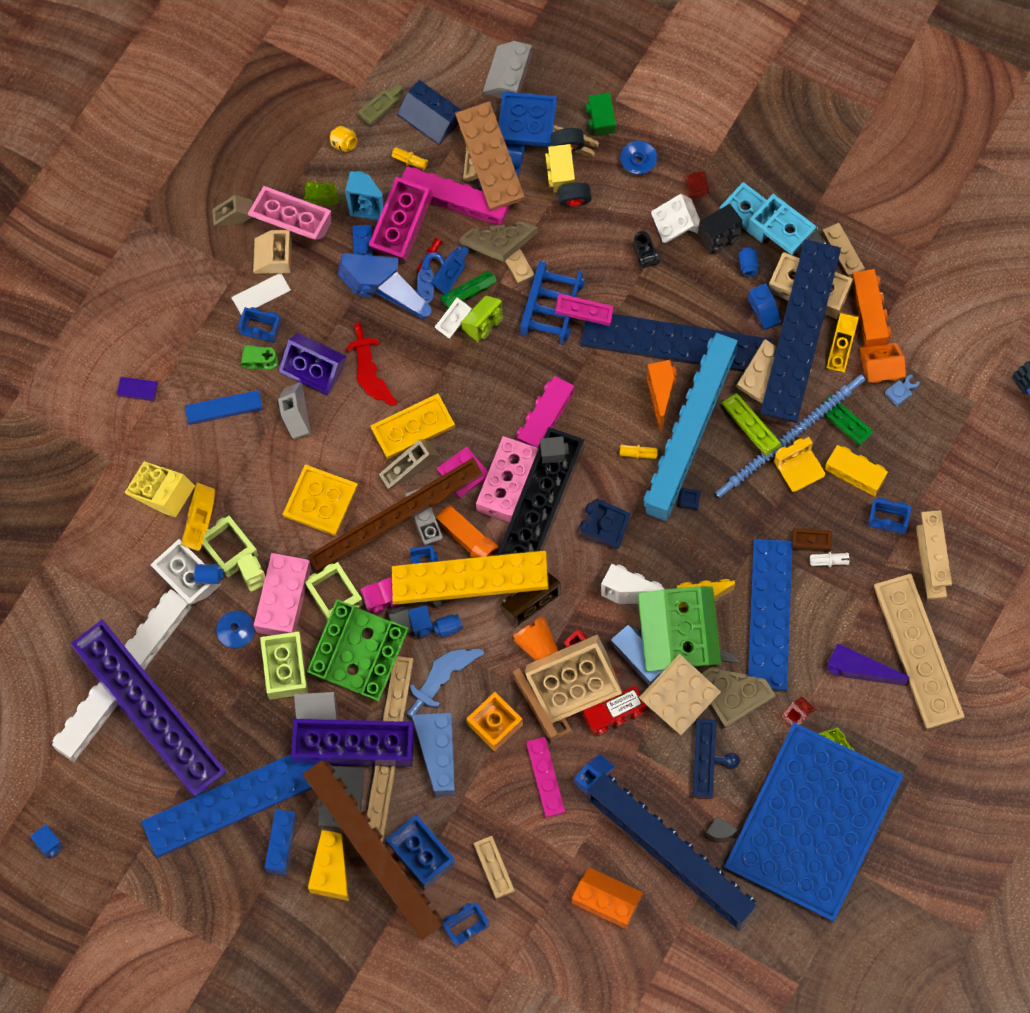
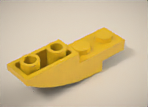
[181,483,215,551]

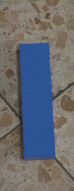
[185,390,263,425]

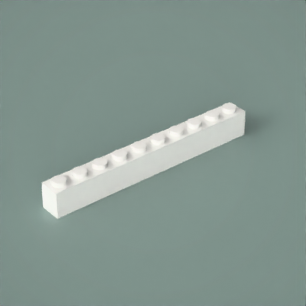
[52,589,192,762]

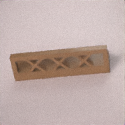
[513,668,572,743]

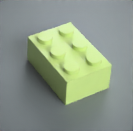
[260,632,308,700]

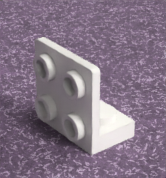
[651,194,700,243]

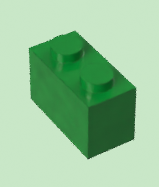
[585,93,616,136]

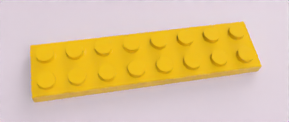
[392,551,549,605]

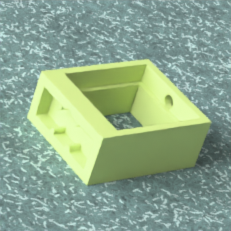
[202,516,258,578]
[305,562,363,620]

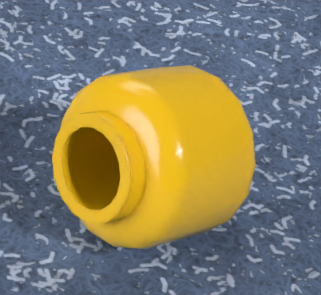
[330,126,357,153]

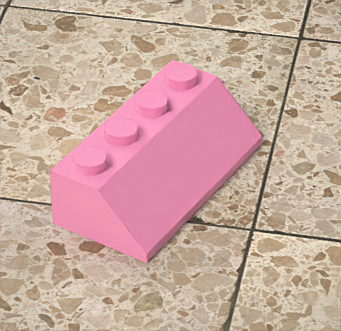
[248,186,331,240]

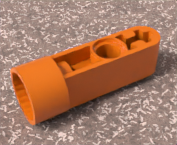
[435,505,500,558]

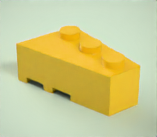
[308,830,349,901]

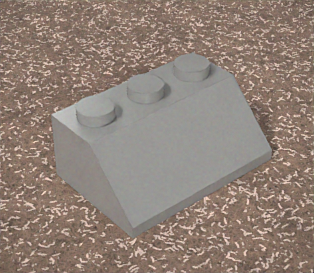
[483,41,532,98]

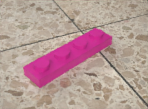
[526,737,565,818]

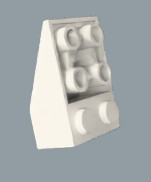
[601,564,665,604]

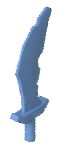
[406,649,484,719]

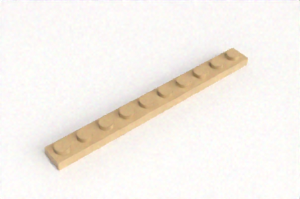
[367,656,414,843]

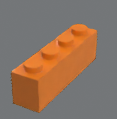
[851,269,891,347]

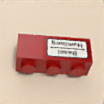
[583,685,647,736]

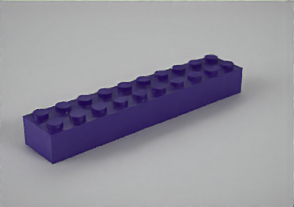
[71,619,226,798]

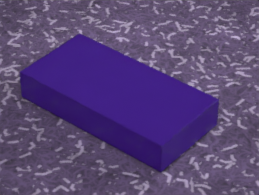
[117,377,158,401]

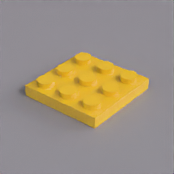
[282,465,358,536]

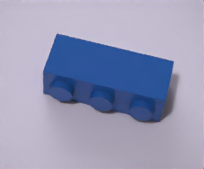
[265,809,297,876]

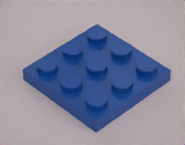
[498,92,557,147]

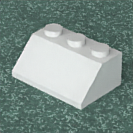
[151,539,221,605]

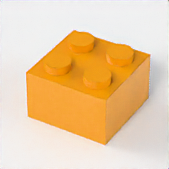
[466,692,523,752]

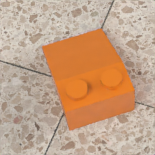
[647,360,677,430]

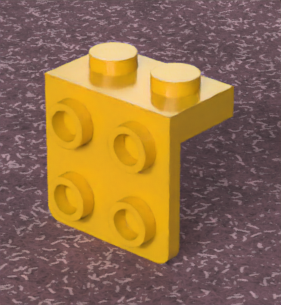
[774,437,825,492]

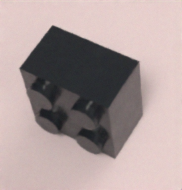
[698,204,743,254]

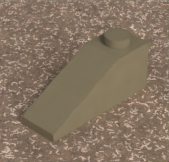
[379,439,440,489]

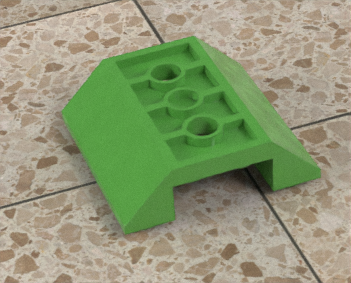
[637,586,721,672]
[307,599,409,701]

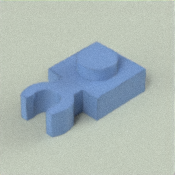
[885,374,920,407]

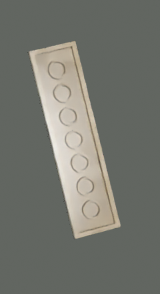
[874,574,965,730]

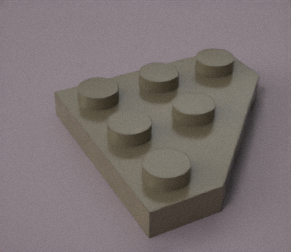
[460,222,538,262]
[701,667,776,728]

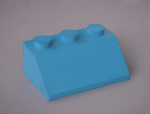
[345,171,384,221]

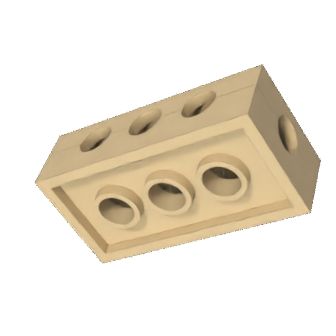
[769,252,853,319]

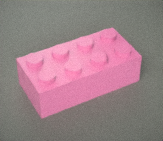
[254,553,311,635]

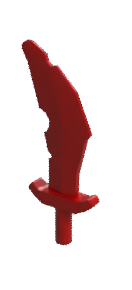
[346,322,398,406]

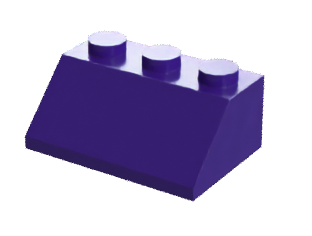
[278,333,347,395]

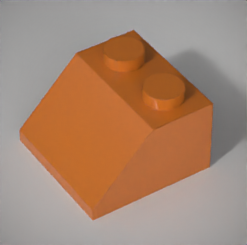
[860,342,906,383]

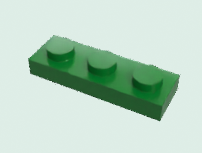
[440,270,497,308]
[818,395,873,447]

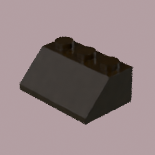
[500,573,561,628]

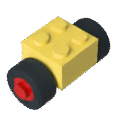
[545,128,592,207]

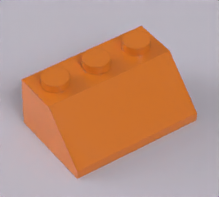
[572,867,644,929]

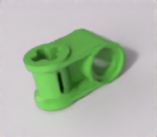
[241,345,278,370]

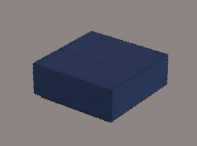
[679,487,701,511]

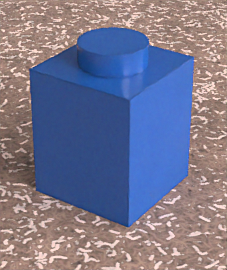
[408,605,434,638]
[30,824,64,859]

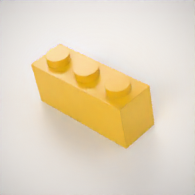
[825,445,888,497]

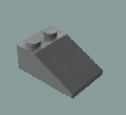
[319,766,365,827]

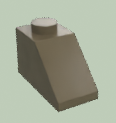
[212,195,253,227]

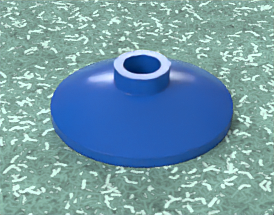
[620,141,657,175]
[216,611,255,649]

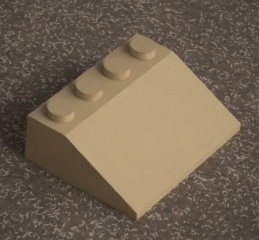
[525,634,622,723]

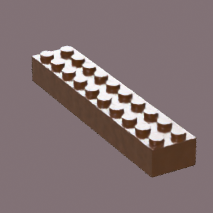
[302,760,443,940]

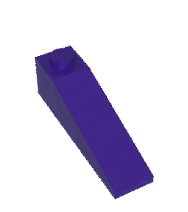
[826,643,909,686]

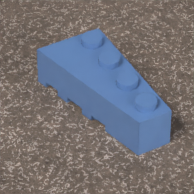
[412,713,455,797]

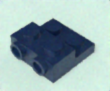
[579,498,631,549]

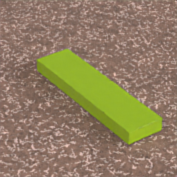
[721,393,781,456]

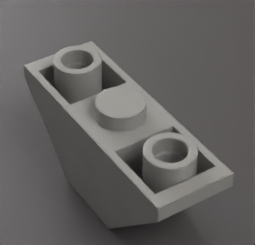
[278,382,311,440]
[406,488,443,546]

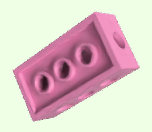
[476,436,539,523]

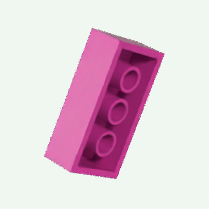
[369,177,434,262]

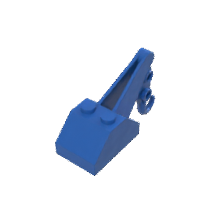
[338,252,444,319]

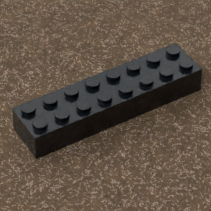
[496,427,584,556]

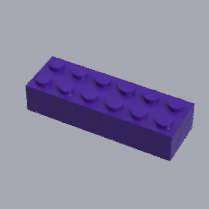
[291,719,414,767]

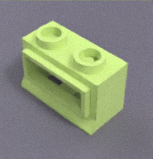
[236,553,265,592]

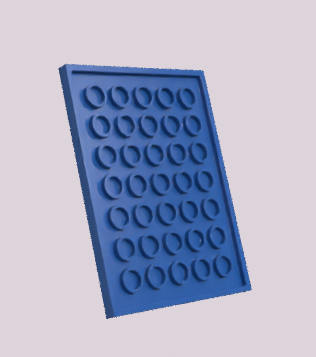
[724,722,904,921]

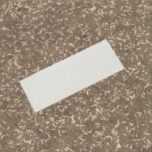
[231,273,291,315]

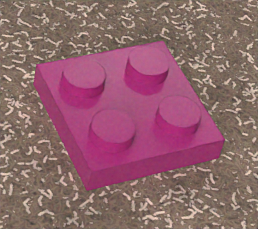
[437,447,488,499]

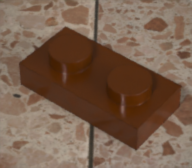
[792,528,832,551]

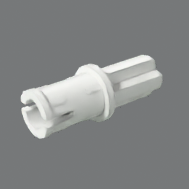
[810,552,849,567]

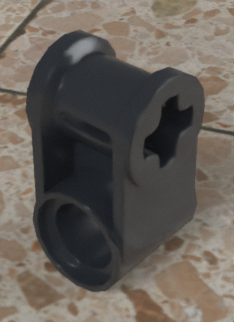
[633,231,660,269]

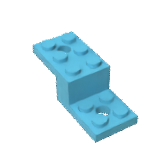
[719,182,817,255]

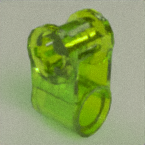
[303,182,339,206]

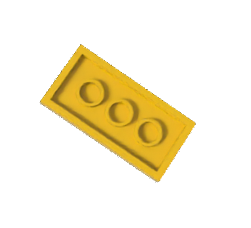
[370,394,455,460]

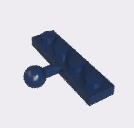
[692,719,740,799]

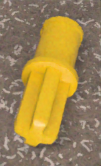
[392,147,428,171]
[620,444,658,460]

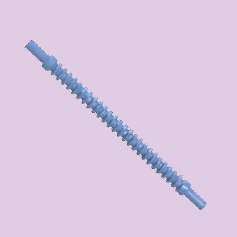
[715,375,866,498]

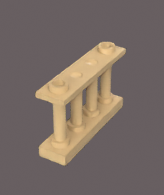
[916,510,952,601]

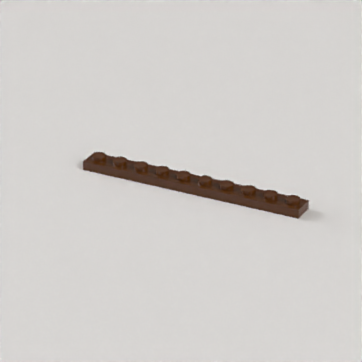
[308,458,484,573]

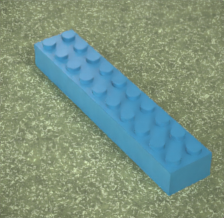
[644,333,738,521]

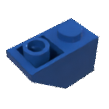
[574,754,615,794]

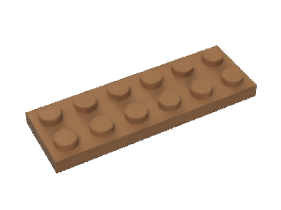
[455,101,525,211]

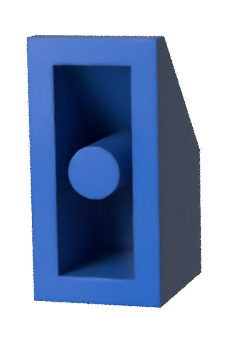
[748,283,781,331]

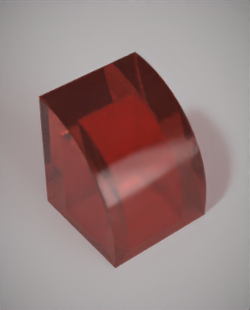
[684,171,710,197]
[782,696,816,726]

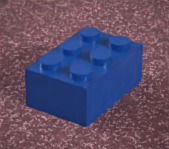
[386,814,456,890]

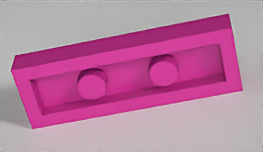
[555,294,613,326]

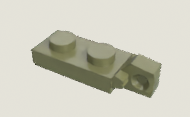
[358,84,404,126]

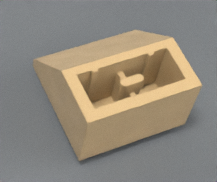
[253,230,292,274]

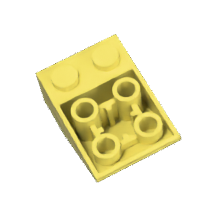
[124,462,195,518]

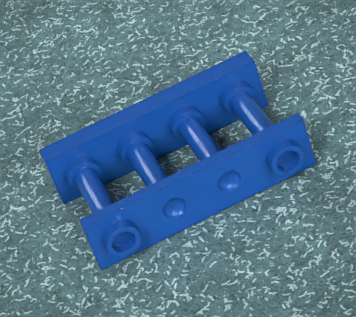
[520,261,585,345]

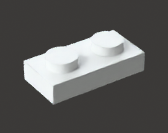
[435,297,472,339]

